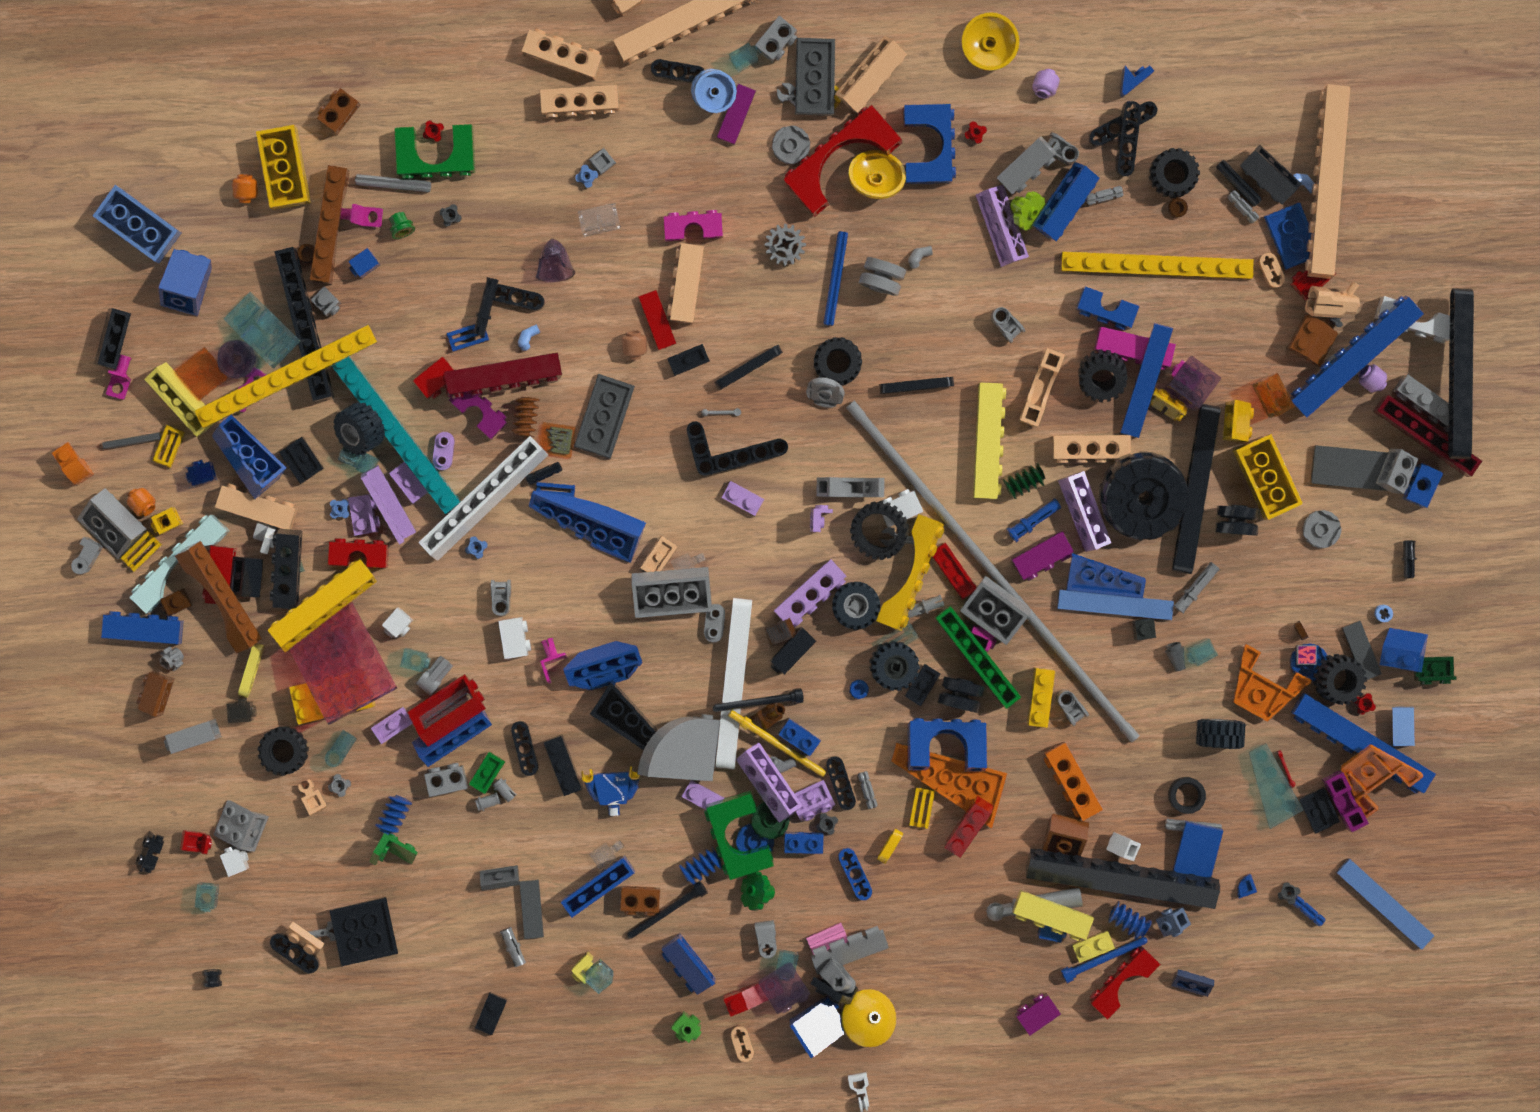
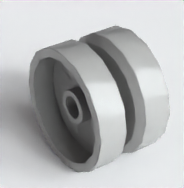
[858,257,906,296]

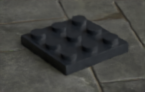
[329,897,398,967]

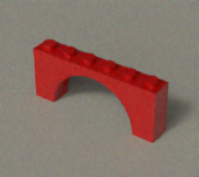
[784,105,903,218]

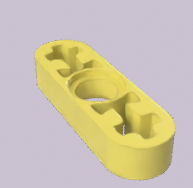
[238,643,264,698]

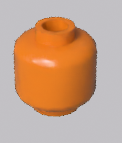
[232,174,258,203]
[127,488,156,516]

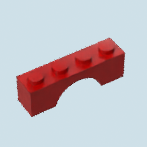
[1089,946,1161,1020]

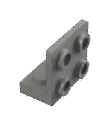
[214,800,269,852]

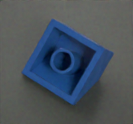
[1380,628,1428,672]

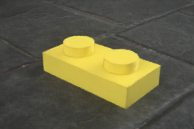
[1072,930,1115,963]

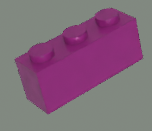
[1011,531,1074,581]

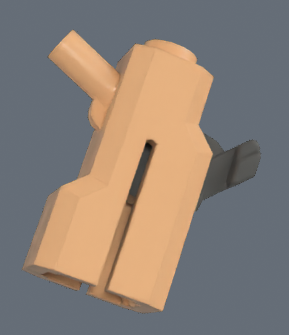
[1305,281,1360,327]

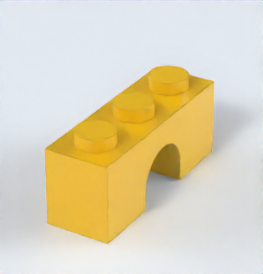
[1027,667,1055,728]

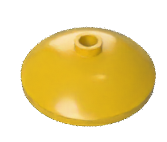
[962,12,1019,71]
[848,150,906,199]
[841,989,896,1047]

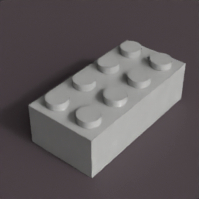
[632,567,712,618]

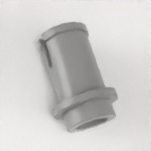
[493,778,517,803]
[475,792,501,811]

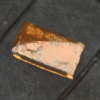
[1252,373,1295,418]

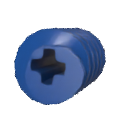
[375,795,412,835]
[679,846,722,885]
[1108,901,1152,939]

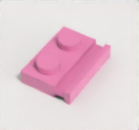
[806,922,848,955]

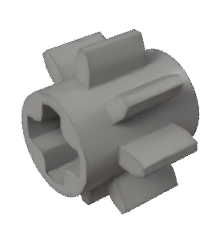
[159,646,184,671]

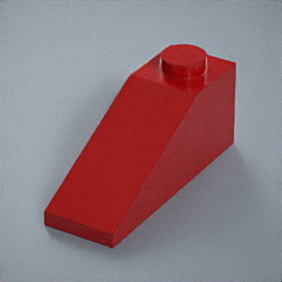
[723,975,784,1017]

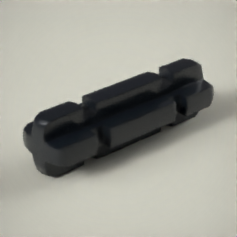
[526,462,562,485]

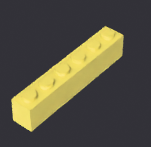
[973,383,1006,499]

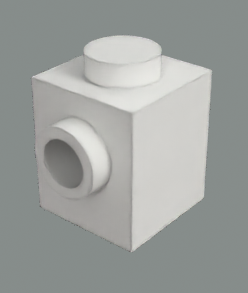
[382,607,413,638]
[1106,832,1141,862]
[220,846,249,877]

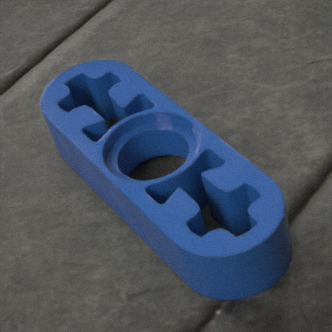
[838,848,872,900]

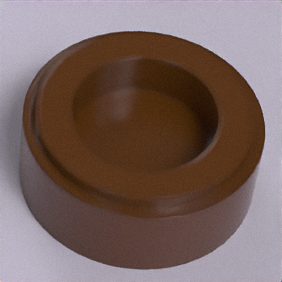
[1168,198,1188,218]
[297,244,315,263]
[1293,621,1309,640]

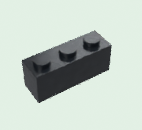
[1240,144,1302,205]
[94,308,131,369]
[543,734,583,796]

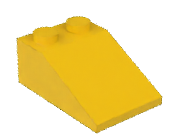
[1222,400,1254,442]

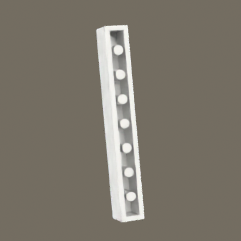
[418,436,548,561]

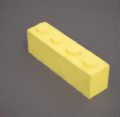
[144,362,213,437]
[1012,890,1094,941]

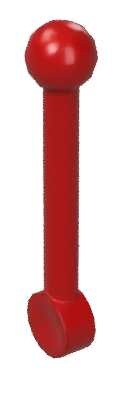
[1277,750,1296,788]

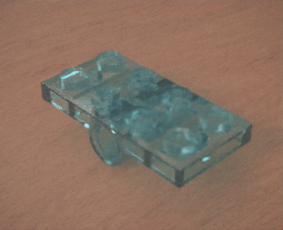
[224,292,300,369]

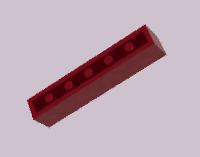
[443,352,562,400]
[1373,395,1482,477]

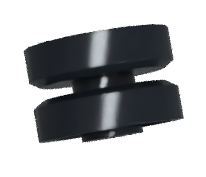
[1215,505,1260,536]
[937,676,985,713]

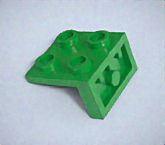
[369,833,418,865]

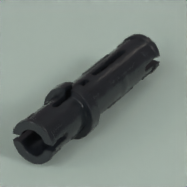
[473,277,499,336]

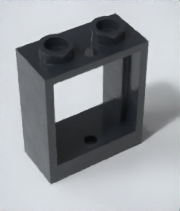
[770,627,816,675]

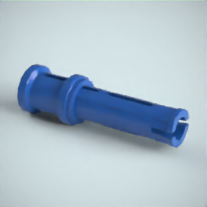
[1006,498,1062,543]

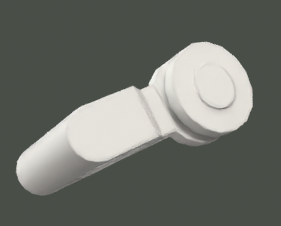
[848,1072,869,1112]

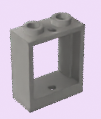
[164,719,222,754]

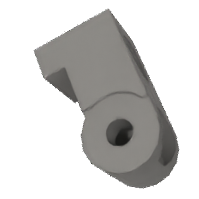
[71,537,104,574]

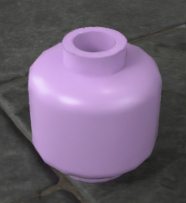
[1032,69,1060,99]
[1358,364,1387,393]

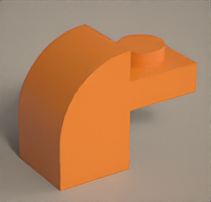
[52,442,94,485]

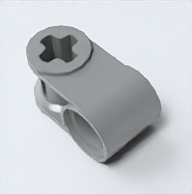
[1047,132,1079,165]
[991,307,1026,343]
[491,580,511,616]
[1056,689,1089,726]
[755,920,777,958]
[820,958,856,994]

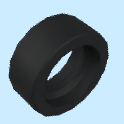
[1168,777,1206,814]

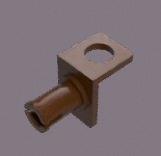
[749,703,785,736]

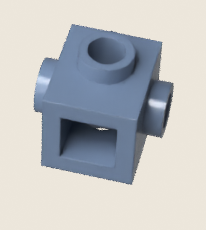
[1156,907,1191,937]

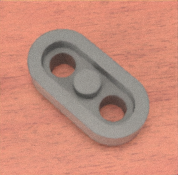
[704,604,725,642]

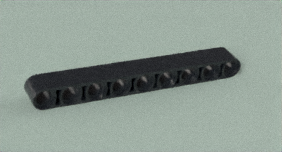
[1448,288,1474,459]
[1172,403,1221,574]

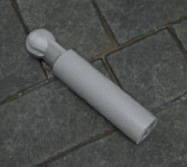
[986,888,1083,921]

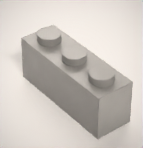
[997,136,1057,194]

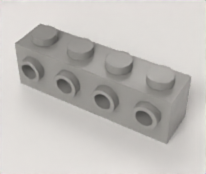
[1393,375,1449,433]

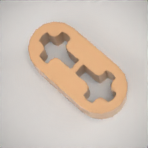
[1258,253,1285,288]
[731,1025,754,1062]

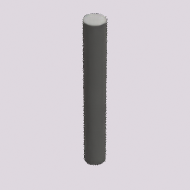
[102,432,161,450]

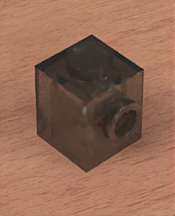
[226,698,257,723]

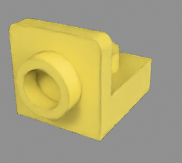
[571,952,593,984]

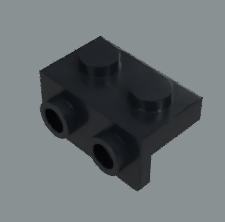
[810,977,858,1005]

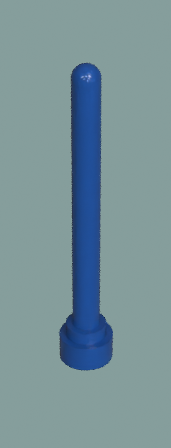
[1061,937,1147,983]

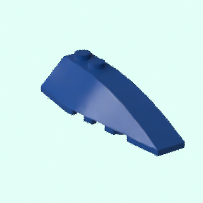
[529,491,646,563]

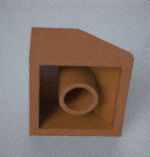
[1286,314,1338,367]
[137,671,175,717]
[1042,814,1089,856]

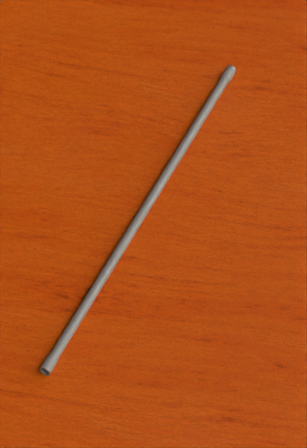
[846,400,1140,743]

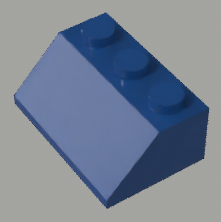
[661,933,715,995]

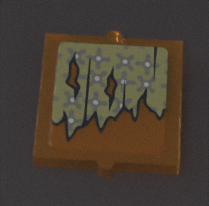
[538,422,576,458]

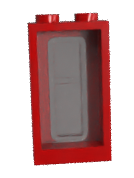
[407,674,486,747]

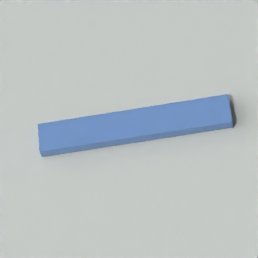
[1057,590,1174,620]
[1336,858,1434,950]

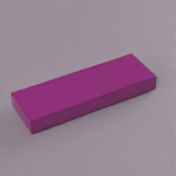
[717,84,756,145]

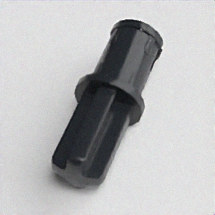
[1402,540,1417,579]

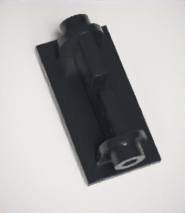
[136,831,165,873]

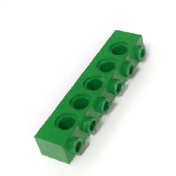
[934,606,1021,709]

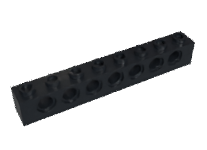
[274,247,335,402]

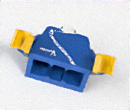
[581,767,640,816]

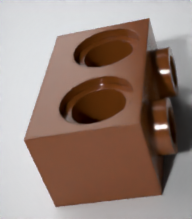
[317,88,361,135]
[620,886,660,916]

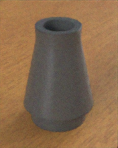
[1165,642,1186,672]

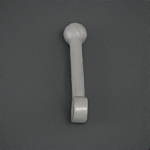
[701,408,741,416]

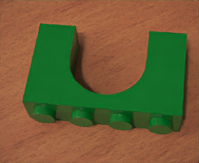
[395,124,476,179]
[704,790,774,880]

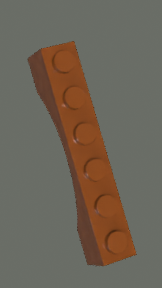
[310,165,350,284]
[175,541,262,654]

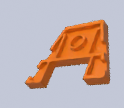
[1233,644,1312,722]
[1341,744,1423,818]

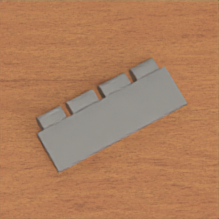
[811,926,889,975]

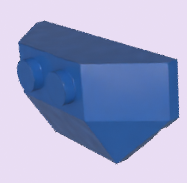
[563,641,643,690]

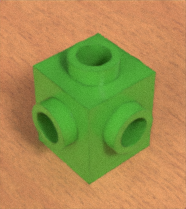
[671,1011,702,1043]

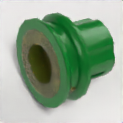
[389,212,415,239]

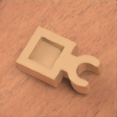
[298,779,328,816]

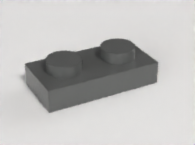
[480,865,520,891]

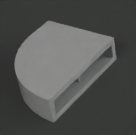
[638,714,720,781]

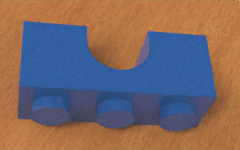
[1076,286,1139,331]

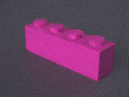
[1094,327,1176,370]

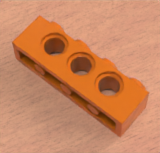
[1043,742,1103,821]

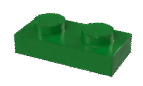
[469,751,506,794]

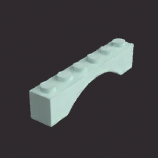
[130,515,230,614]

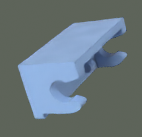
[1392,706,1415,746]

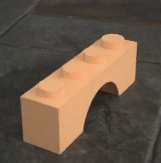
[1018,348,1065,428]

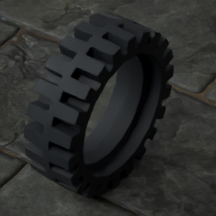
[850,501,909,560]

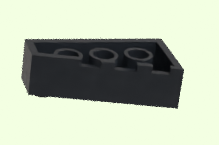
[590,680,658,750]

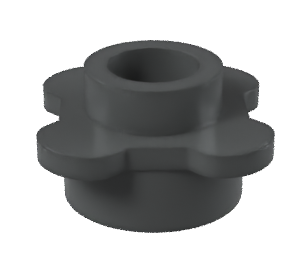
[439,204,462,226]
[816,813,838,835]
[1278,882,1301,905]

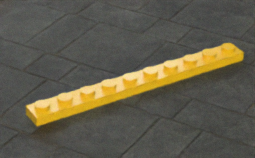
[1061,251,1254,279]
[195,325,378,428]

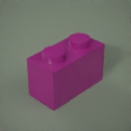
[1015,993,1061,1036]

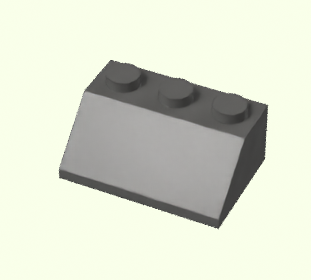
[77,488,146,559]

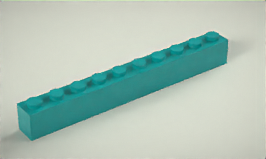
[332,357,461,514]

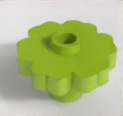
[1010,191,1046,230]

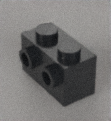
[230,556,263,598]

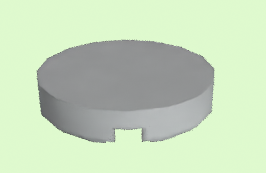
[772,126,810,164]
[806,378,845,408]
[1302,510,1341,548]

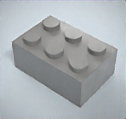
[960,576,1032,645]

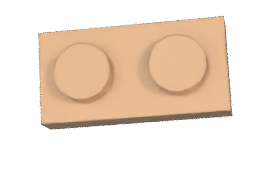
[640,536,678,572]
[285,922,324,957]

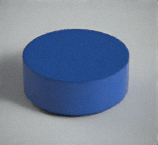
[850,680,869,699]

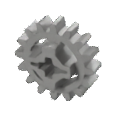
[765,224,806,266]

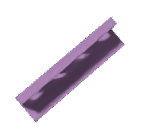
[976,185,1029,267]
[361,465,416,544]

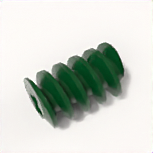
[1003,462,1046,499]

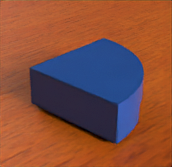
[1237,874,1257,899]

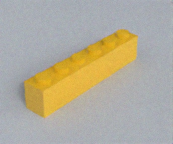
[268,559,377,652]

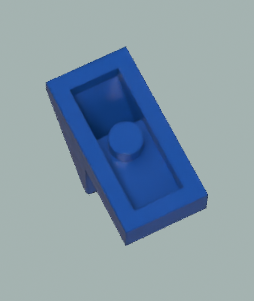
[1120,65,1154,98]

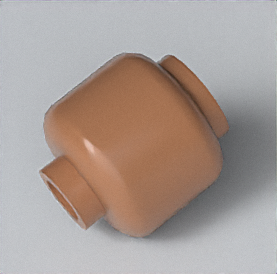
[621,331,647,360]

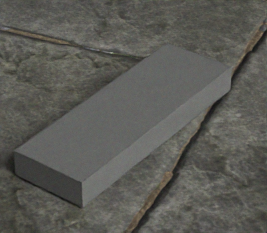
[1342,621,1382,680]
[520,879,544,939]

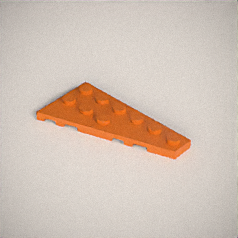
[891,742,1007,829]

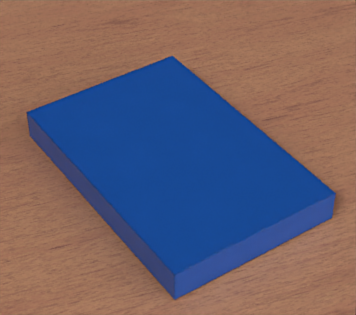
[1264,202,1311,270]
[1173,821,1223,877]

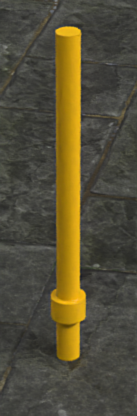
[728,710,826,777]

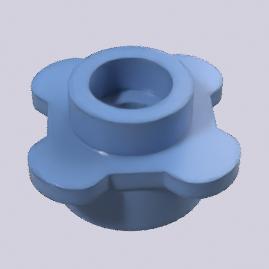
[575,165,598,188]
[330,499,349,519]
[465,536,488,559]

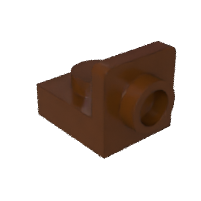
[160,588,192,616]

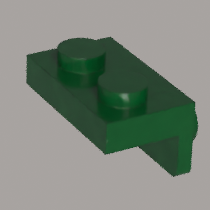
[1414,656,1457,685]

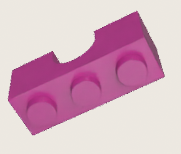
[664,210,723,241]

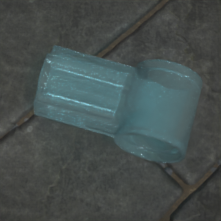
[338,447,380,473]
[325,730,357,767]

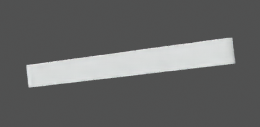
[715,598,752,769]

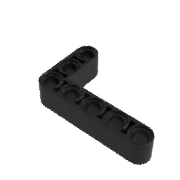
[687,421,788,476]

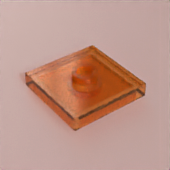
[175,347,230,401]

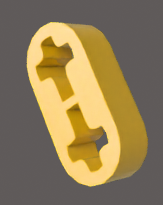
[877,828,903,864]

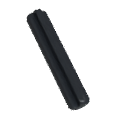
[1216,160,1262,206]

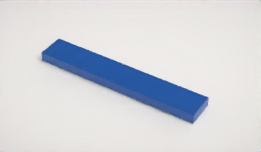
[1120,323,1173,438]

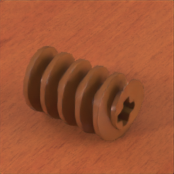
[511,397,540,438]

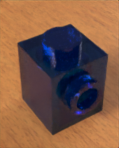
[186,460,217,486]

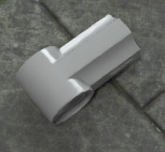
[416,656,453,696]

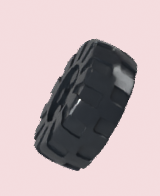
[1099,451,1189,540]

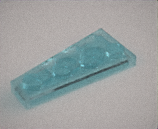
[1249,743,1303,829]

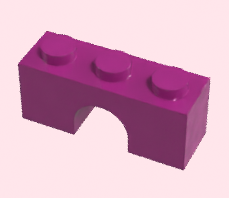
[449,394,507,440]
[1322,771,1369,832]

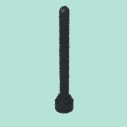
[712,688,804,712]
[627,881,708,939]

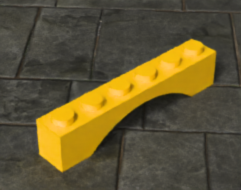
[876,514,944,631]

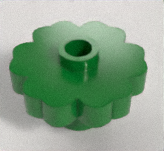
[740,872,775,911]

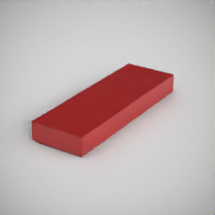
[638,290,677,350]
[932,542,977,600]

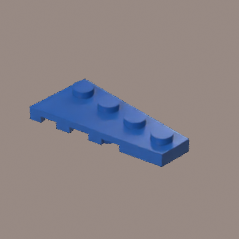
[1066,553,1146,598]

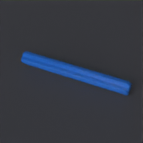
[823,231,848,326]

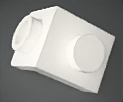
[253,522,276,554]

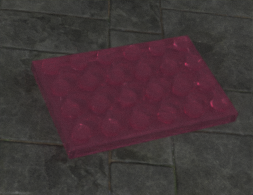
[289,602,398,725]

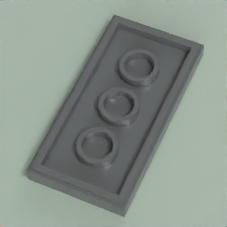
[795,38,835,116]
[574,374,635,459]
[1311,445,1388,491]

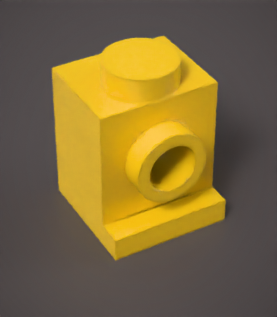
[151,507,184,535]

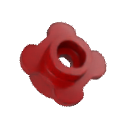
[423,120,444,142]
[965,121,987,144]
[1354,693,1376,715]

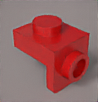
[180,830,212,855]

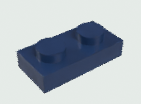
[1172,969,1215,997]

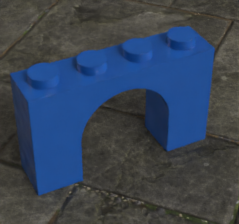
[903,104,956,184]
[908,718,987,772]

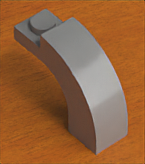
[816,477,884,497]

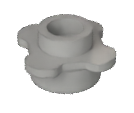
[328,774,351,797]

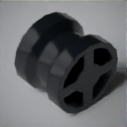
[202,969,222,987]

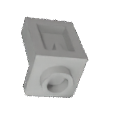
[311,287,341,317]

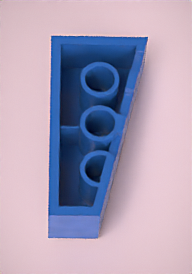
[212,415,286,499]

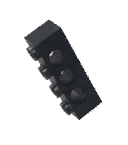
[270,529,303,609]

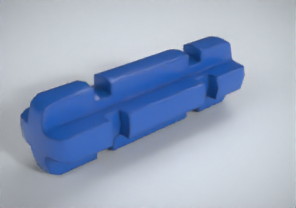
[1293,896,1326,926]

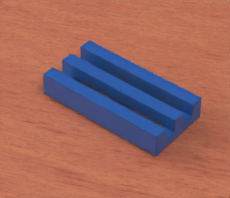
[447,324,489,352]
[536,482,575,497]

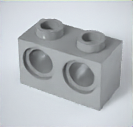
[755,16,797,63]
[1376,449,1418,494]
[424,763,468,797]

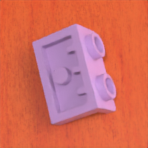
[348,494,380,536]
[810,505,833,532]
[794,780,835,821]

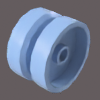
[691,68,737,113]

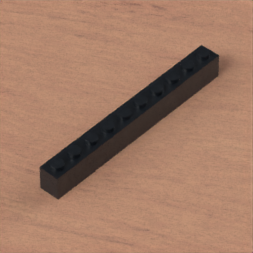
[1026,848,1220,909]

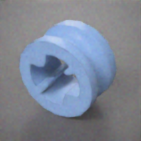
[1374,604,1393,622]

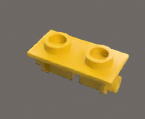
[1150,388,1188,422]

